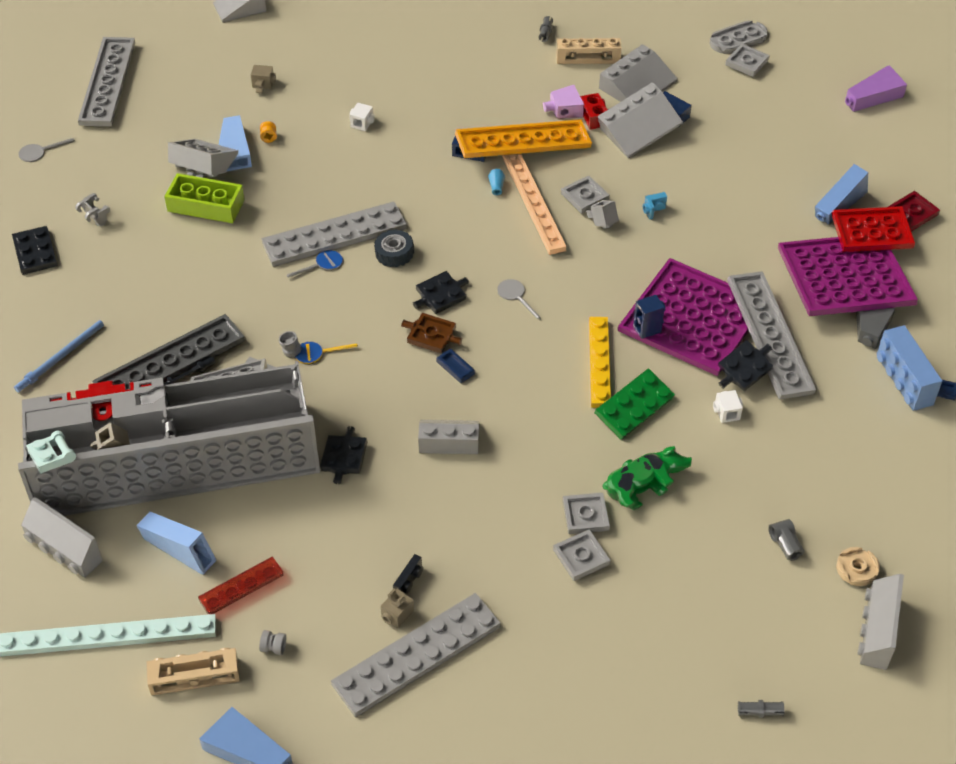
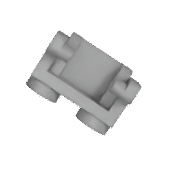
[75,193,110,226]

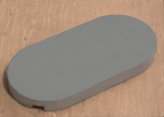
[710,20,767,54]

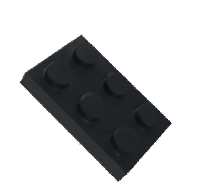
[12,226,58,275]

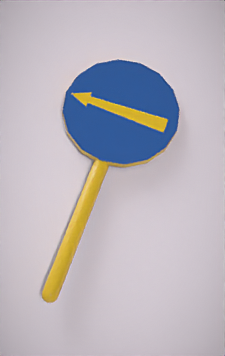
[295,342,358,364]

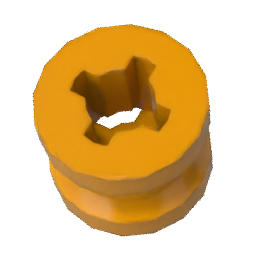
[260,121,277,143]

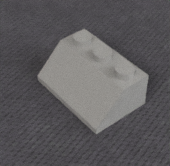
[418,420,479,454]

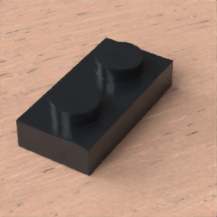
[393,554,424,594]

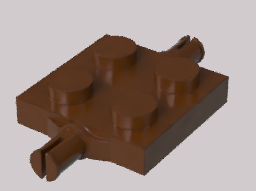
[401,312,462,354]

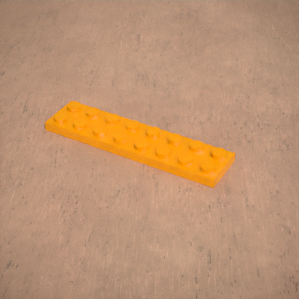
[455,119,592,158]

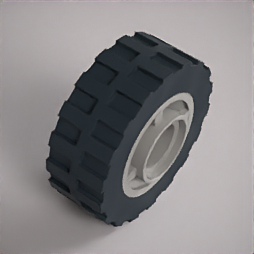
[374,229,414,267]

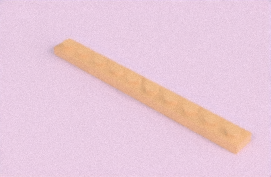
[502,154,566,255]

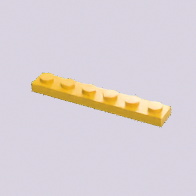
[589,317,611,408]

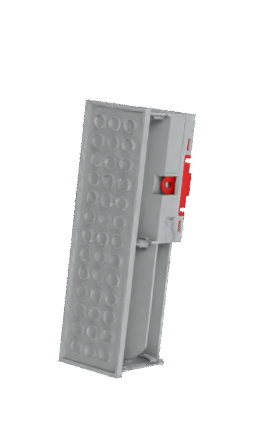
[18,361,320,516]

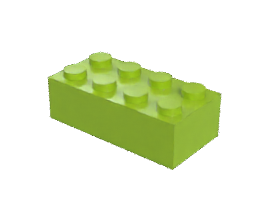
[164,173,245,224]

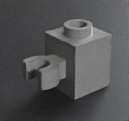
[586,200,619,229]

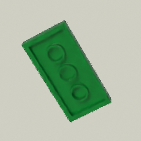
[594,368,675,440]

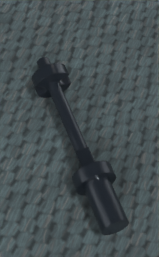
[164,357,216,385]

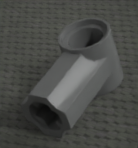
[768,519,804,561]

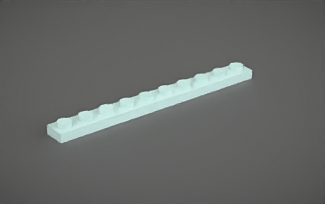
[0,614,216,657]

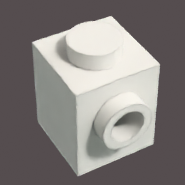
[350,103,375,131]
[713,390,743,423]

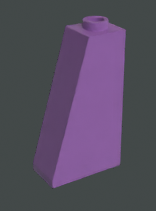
[845,65,907,112]

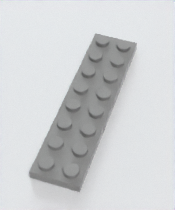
[78,37,135,126]
[261,201,407,267]
[727,271,816,400]
[331,593,500,717]

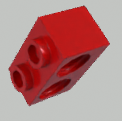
[580,93,608,130]

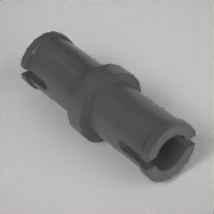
[538,16,553,42]
[738,700,784,718]

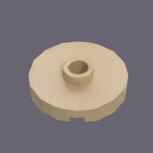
[836,547,880,586]

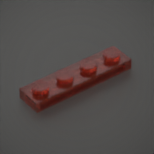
[198,556,284,614]

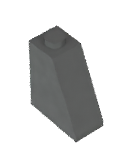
[856,308,895,349]

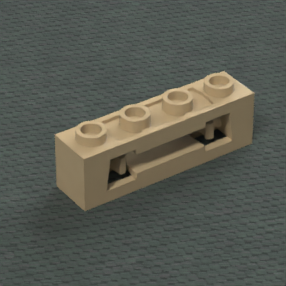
[556,38,622,64]
[146,648,240,695]

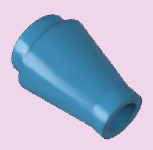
[488,169,505,195]

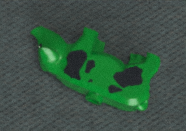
[602,446,692,510]

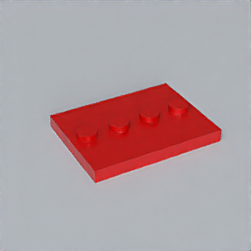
[832,206,915,252]

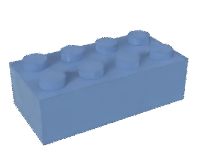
[877,325,942,411]

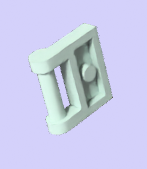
[26,431,76,473]

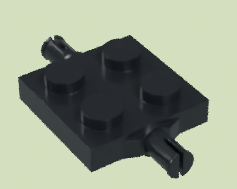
[413,270,469,314]
[718,340,773,392]
[320,426,368,485]

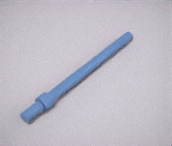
[14,320,104,393]

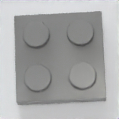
[725,44,769,77]
[561,176,610,214]
[563,493,610,534]
[553,529,610,581]

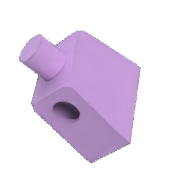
[543,85,584,119]

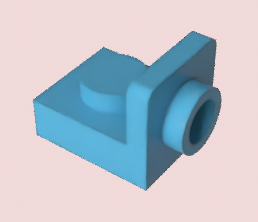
[642,192,667,219]

